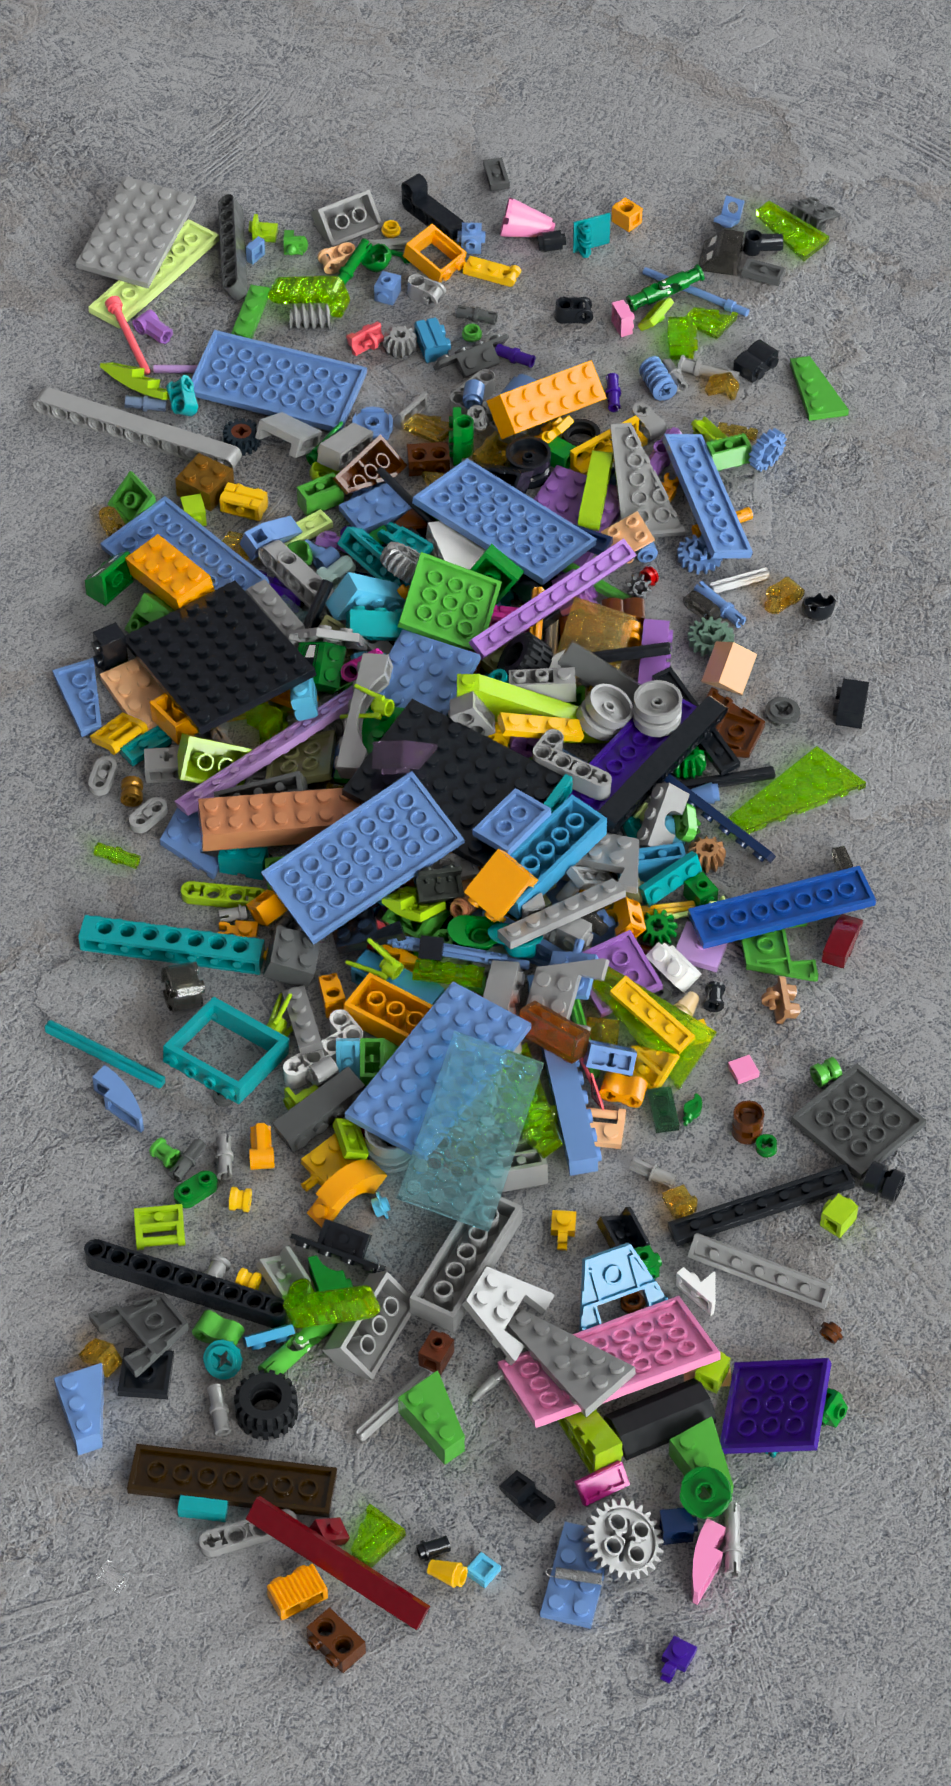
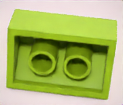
[177,733,252,787]

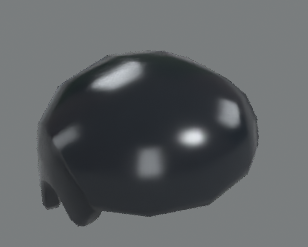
[801,593,836,621]

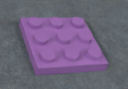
[582,930,663,1018]

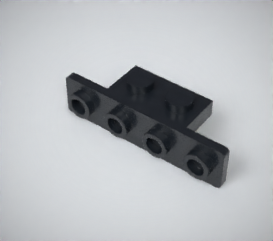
[290,1219,386,1273]

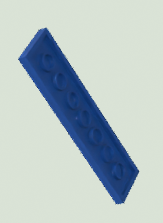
[688,866,876,949]

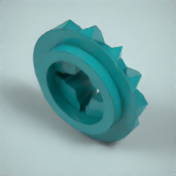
[203,1339,243,1379]

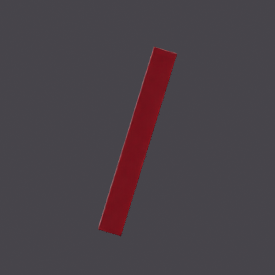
[246,1496,430,1630]

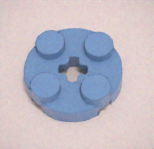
[352,407,393,440]

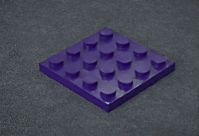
[720,1358,832,1454]

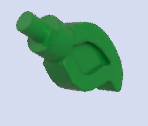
[683,1094,703,1126]

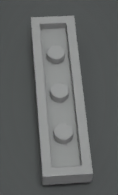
[282,985,323,1055]

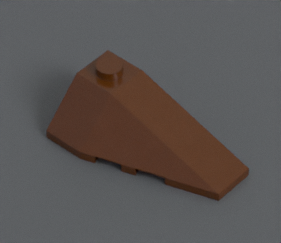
[333,434,408,495]

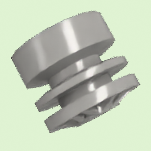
[365,1130,415,1173]

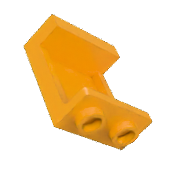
[464,849,538,923]

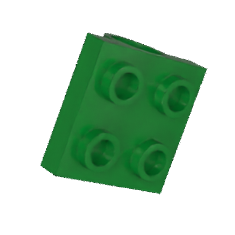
[449,407,474,466]

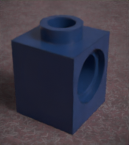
[659,1508,698,1545]

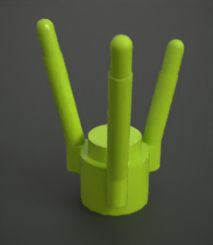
[339,684,394,719]
[345,938,404,981]
[266,993,293,1037]

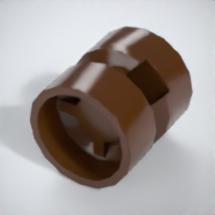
[732,1100,764,1145]

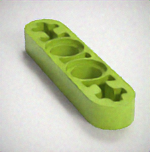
[181,881,265,910]

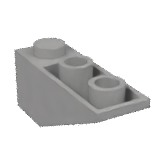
[509,667,576,702]

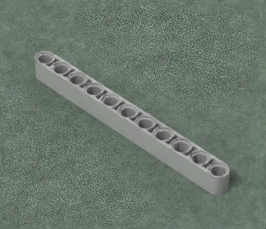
[33,387,242,470]

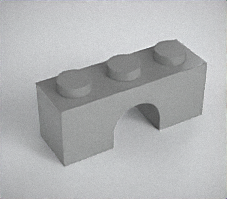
[637,783,690,848]

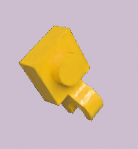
[551,1210,576,1251]

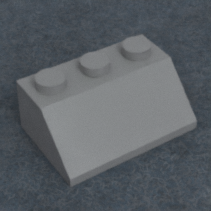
[311,189,383,247]

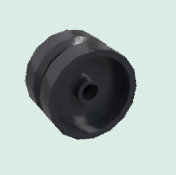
[506,436,551,489]

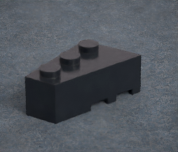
[475,462,534,494]

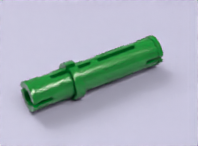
[330,238,372,292]

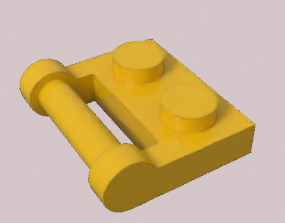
[90,712,148,755]

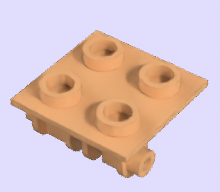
[601,511,655,564]

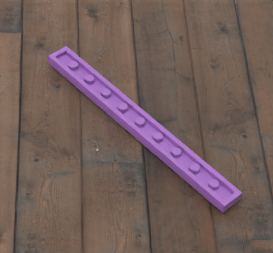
[469,538,636,660]

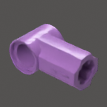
[132,309,173,344]

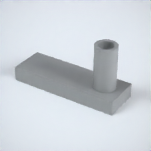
[556,866,617,902]

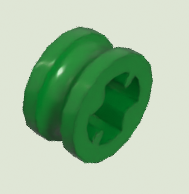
[756,1134,777,1158]

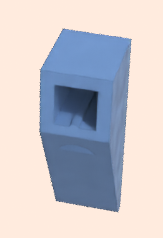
[240,515,302,561]

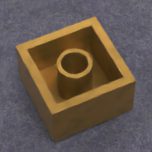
[175,453,234,512]

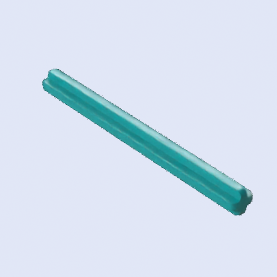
[44,1020,166,1089]

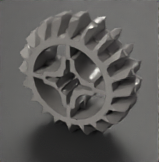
[380,542,420,584]

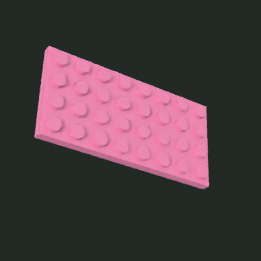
[497,1296,721,1428]

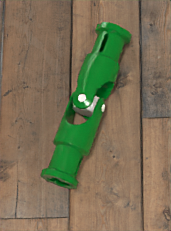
[626,264,705,312]

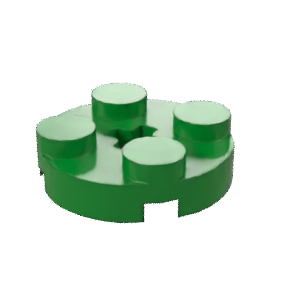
[680,1466,732,1520]

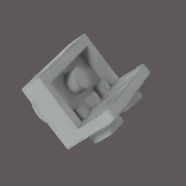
[256,1246,311,1301]

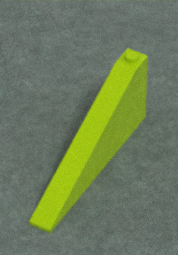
[456,674,611,743]

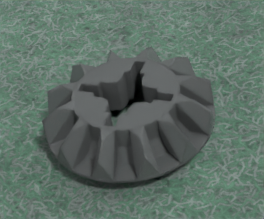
[765,697,800,727]

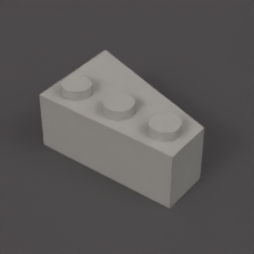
[472,1130,548,1194]

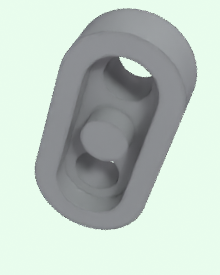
[88,756,117,796]
[129,797,168,833]

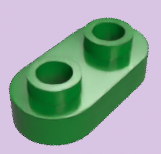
[174,1170,218,1208]

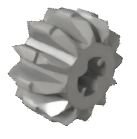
[383,325,417,358]

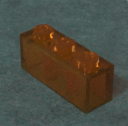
[519,1000,591,1064]

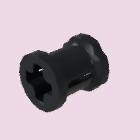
[703,981,726,1012]

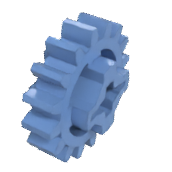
[748,428,787,472]
[677,534,723,575]

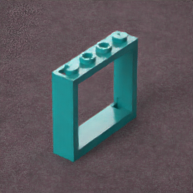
[163,997,290,1104]

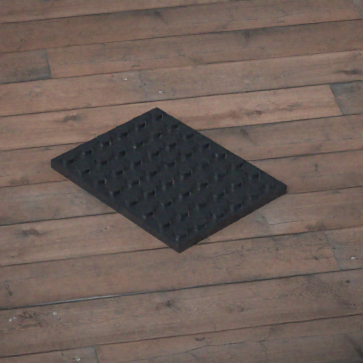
[125,581,317,735]
[342,699,564,868]

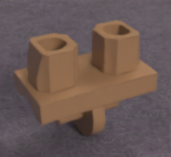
[761,976,801,1024]

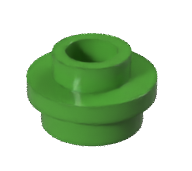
[462,324,482,342]

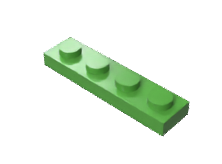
[231,285,270,339]

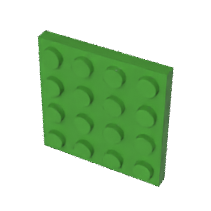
[397,552,502,651]

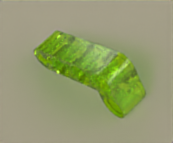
[268,276,350,318]
[283,1278,380,1328]

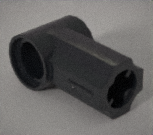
[743,230,783,256]

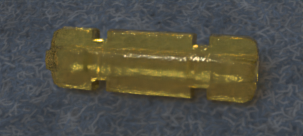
[718,422,758,441]

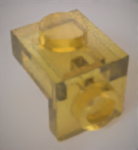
[705,372,739,400]
[662,1184,698,1220]
[78,1338,122,1378]

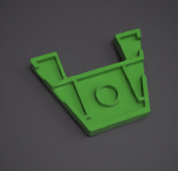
[741,923,818,982]

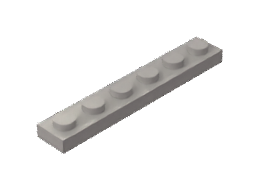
[497,878,626,949]
[687,1233,834,1309]

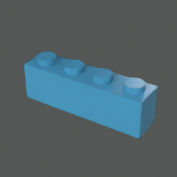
[351,949,444,1005]

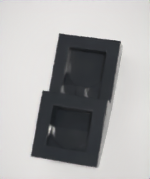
[499,1470,556,1524]

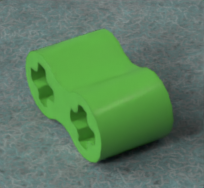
[192,1310,245,1353]

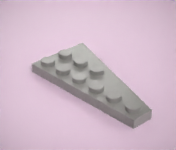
[610,423,686,538]
[507,1309,636,1417]

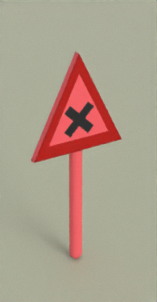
[578,1054,605,1110]

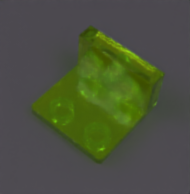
[246,702,283,745]

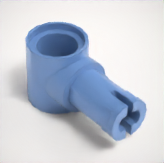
[304,539,340,570]

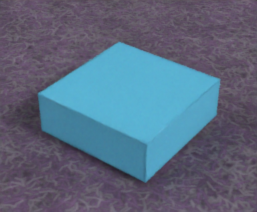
[467,1552,501,1588]

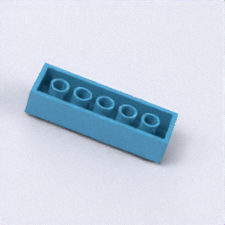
[508,795,607,920]

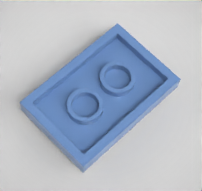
[339,484,412,533]
[472,788,551,855]

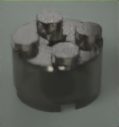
[161,961,205,1012]

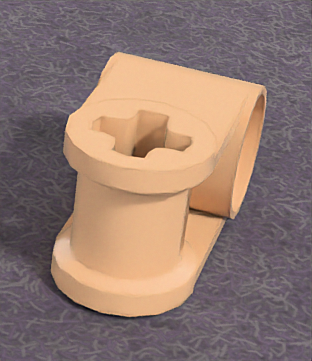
[317,242,355,275]

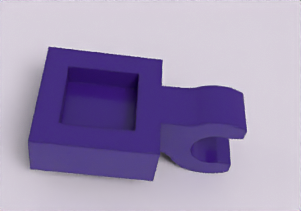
[660,1636,697,1684]

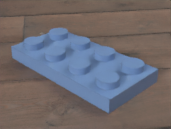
[540,1522,612,1629]

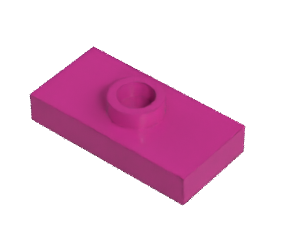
[574,1460,630,1506]

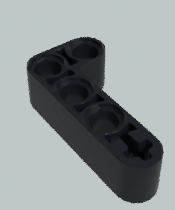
[401,173,464,241]

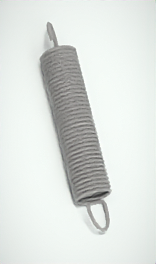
[545,1567,612,1585]

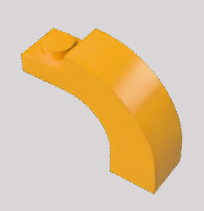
[307,1159,387,1228]

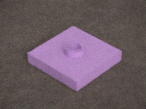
[676,921,728,972]

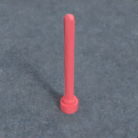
[105,296,150,375]

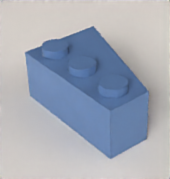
[54,1363,104,1455]

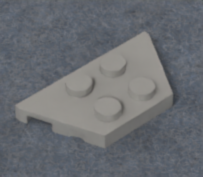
[286,625,368,651]

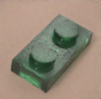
[647,1086,680,1133]

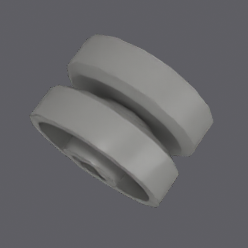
[633,680,683,737]
[576,683,634,741]

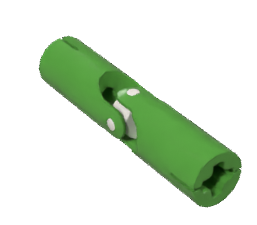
[258,1303,343,1375]

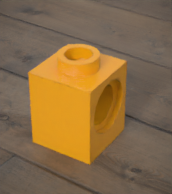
[612,197,643,232]
[246,889,288,926]

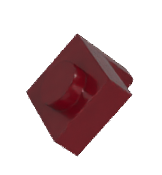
[309,1517,350,1545]

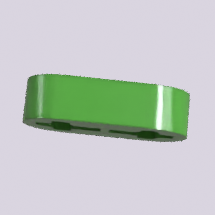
[674,803,697,843]

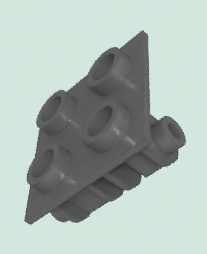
[790,197,841,231]

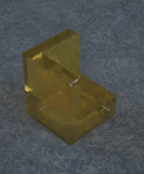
[587,1017,620,1045]

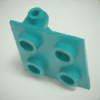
[573,212,611,258]

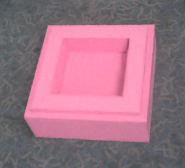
[728,1055,760,1084]

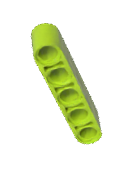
[578,450,613,531]

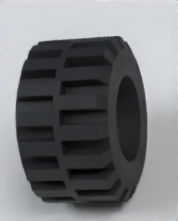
[497,632,553,676]
[234,1370,298,1440]

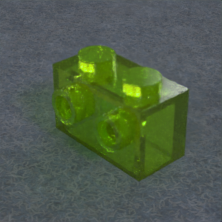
[667,317,698,360]

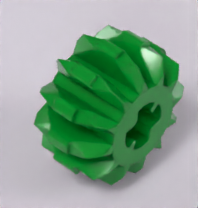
[672,746,706,780]
[640,908,678,947]

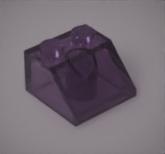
[372,740,438,775]

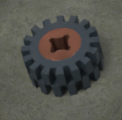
[223,418,260,456]

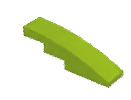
[100,362,170,400]

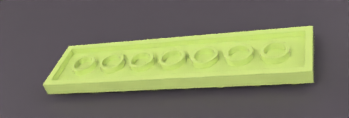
[88,219,220,329]

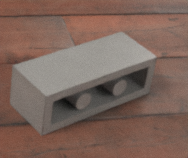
[317,423,373,471]

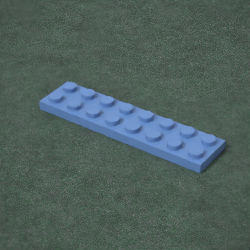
[662,434,753,558]

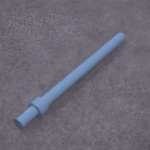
[643,267,750,317]

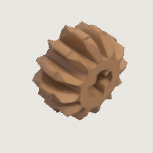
[687,835,726,873]

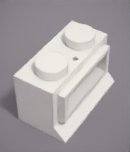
[646,942,702,993]

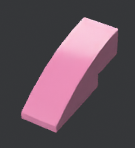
[691,1519,726,1605]

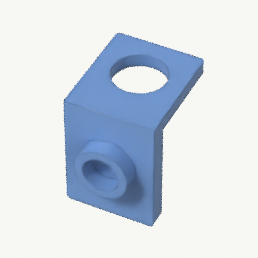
[713,195,745,228]

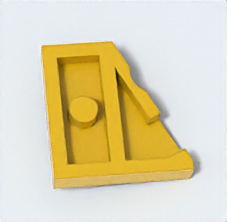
[631,1045,680,1093]

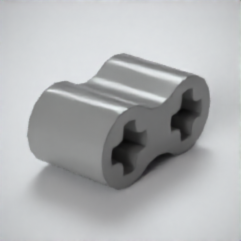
[305,1056,339,1088]

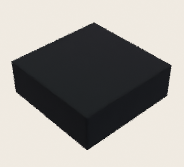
[418,935,445,961]

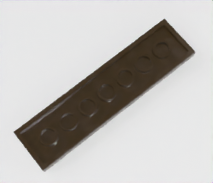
[127,1444,337,1518]

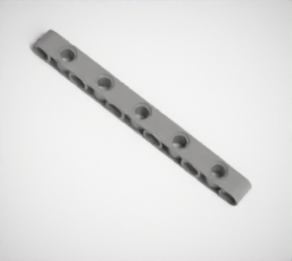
[258,540,393,655]

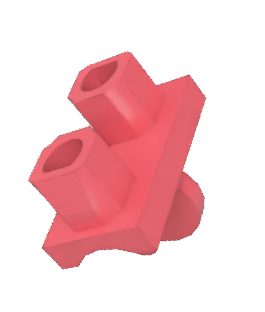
[346,321,384,356]

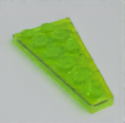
[728,746,866,834]
[591,966,717,1090]

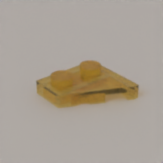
[404,413,453,443]

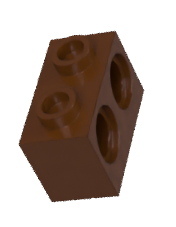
[407,442,450,476]
[306,1607,366,1673]

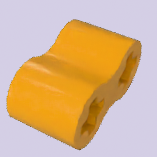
[599,1071,648,1108]

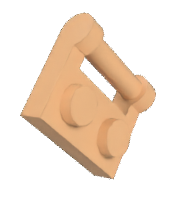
[586,1107,626,1149]

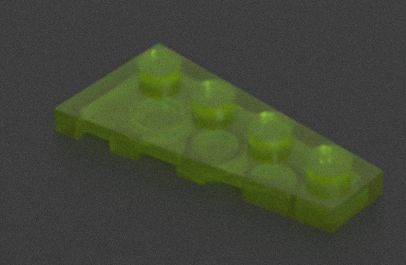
[756,200,829,262]

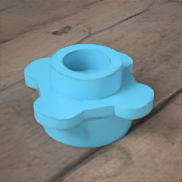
[371,1192,391,1219]

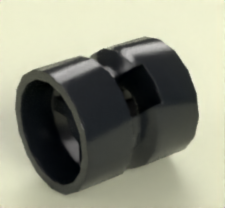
[862,1161,906,1202]

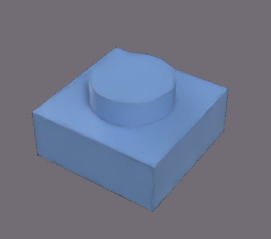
[246,236,265,265]

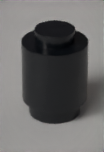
[537,230,566,252]

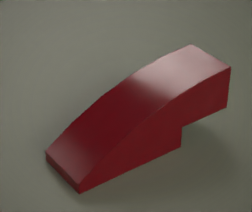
[822,914,864,969]

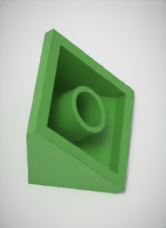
[107,471,156,524]

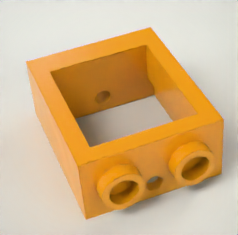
[403,224,467,283]

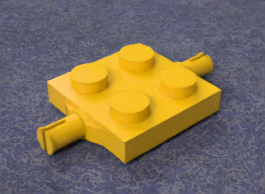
[301,1133,366,1192]

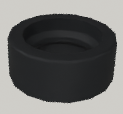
[562,419,601,457]

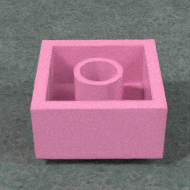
[611,300,634,337]

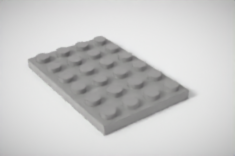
[76,176,197,289]

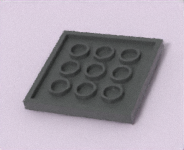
[791,1063,927,1180]

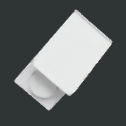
[676,1267,715,1316]

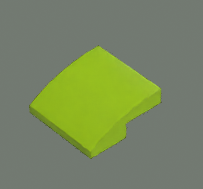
[381,886,446,922]

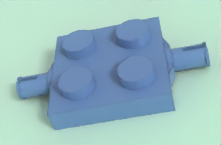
[549,939,599,1000]

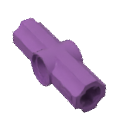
[649,427,682,476]

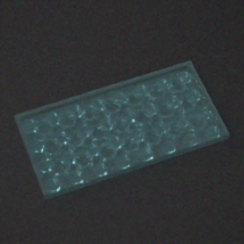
[396,1031,544,1232]

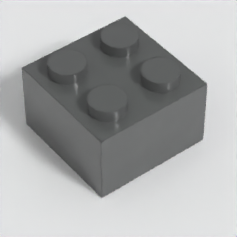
[263,925,321,989]

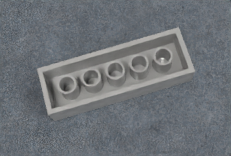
[410,1187,522,1333]

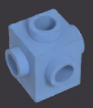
[458,222,486,254]

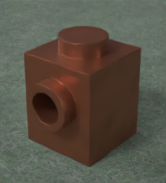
[418,1330,454,1375]

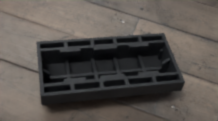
[604,1378,717,1461]

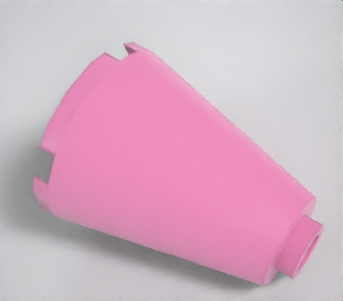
[500,198,555,237]

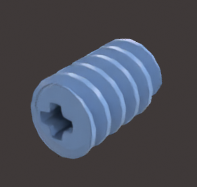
[639,356,677,401]

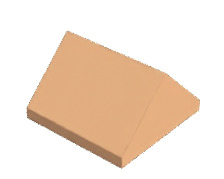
[701,641,757,695]

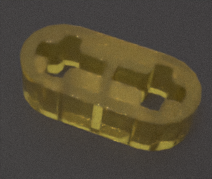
[99,506,125,537]

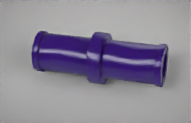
[495,343,536,368]
[605,373,621,412]

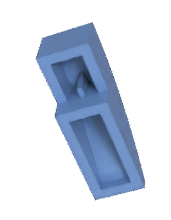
[92,1065,144,1133]

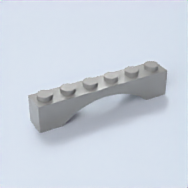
[334,653,393,779]

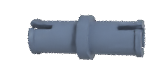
[125,395,167,412]

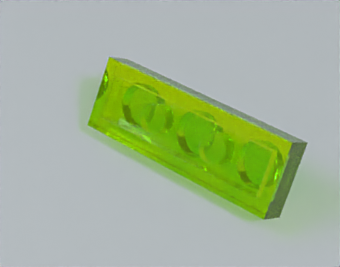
[412,959,485,988]

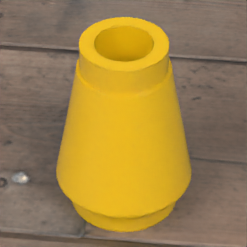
[427,1559,468,1588]

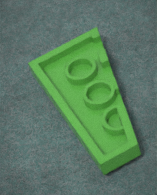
[790,356,849,421]

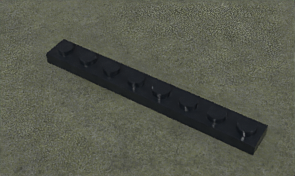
[668,1164,855,1246]

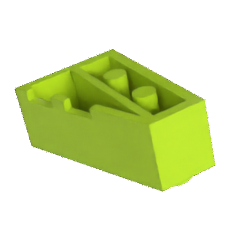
[557,1409,623,1474]

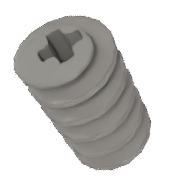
[290,303,330,329]

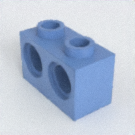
[583,1039,637,1076]

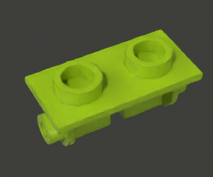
[691,416,727,443]

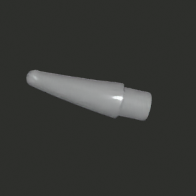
[471,1369,504,1402]

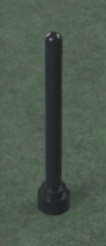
[377,467,437,524]

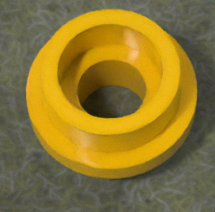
[381,220,401,238]

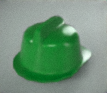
[447,915,500,951]

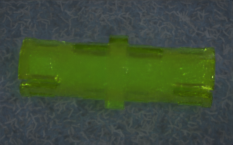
[94,842,141,869]

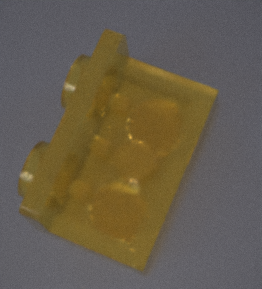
[472,430,509,466]

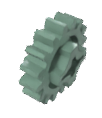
[687,616,734,658]

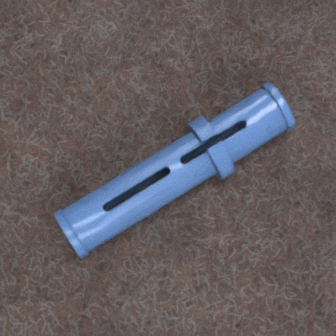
[694,581,746,628]

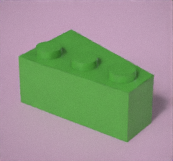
[398,1370,465,1465]
[668,1416,733,1499]

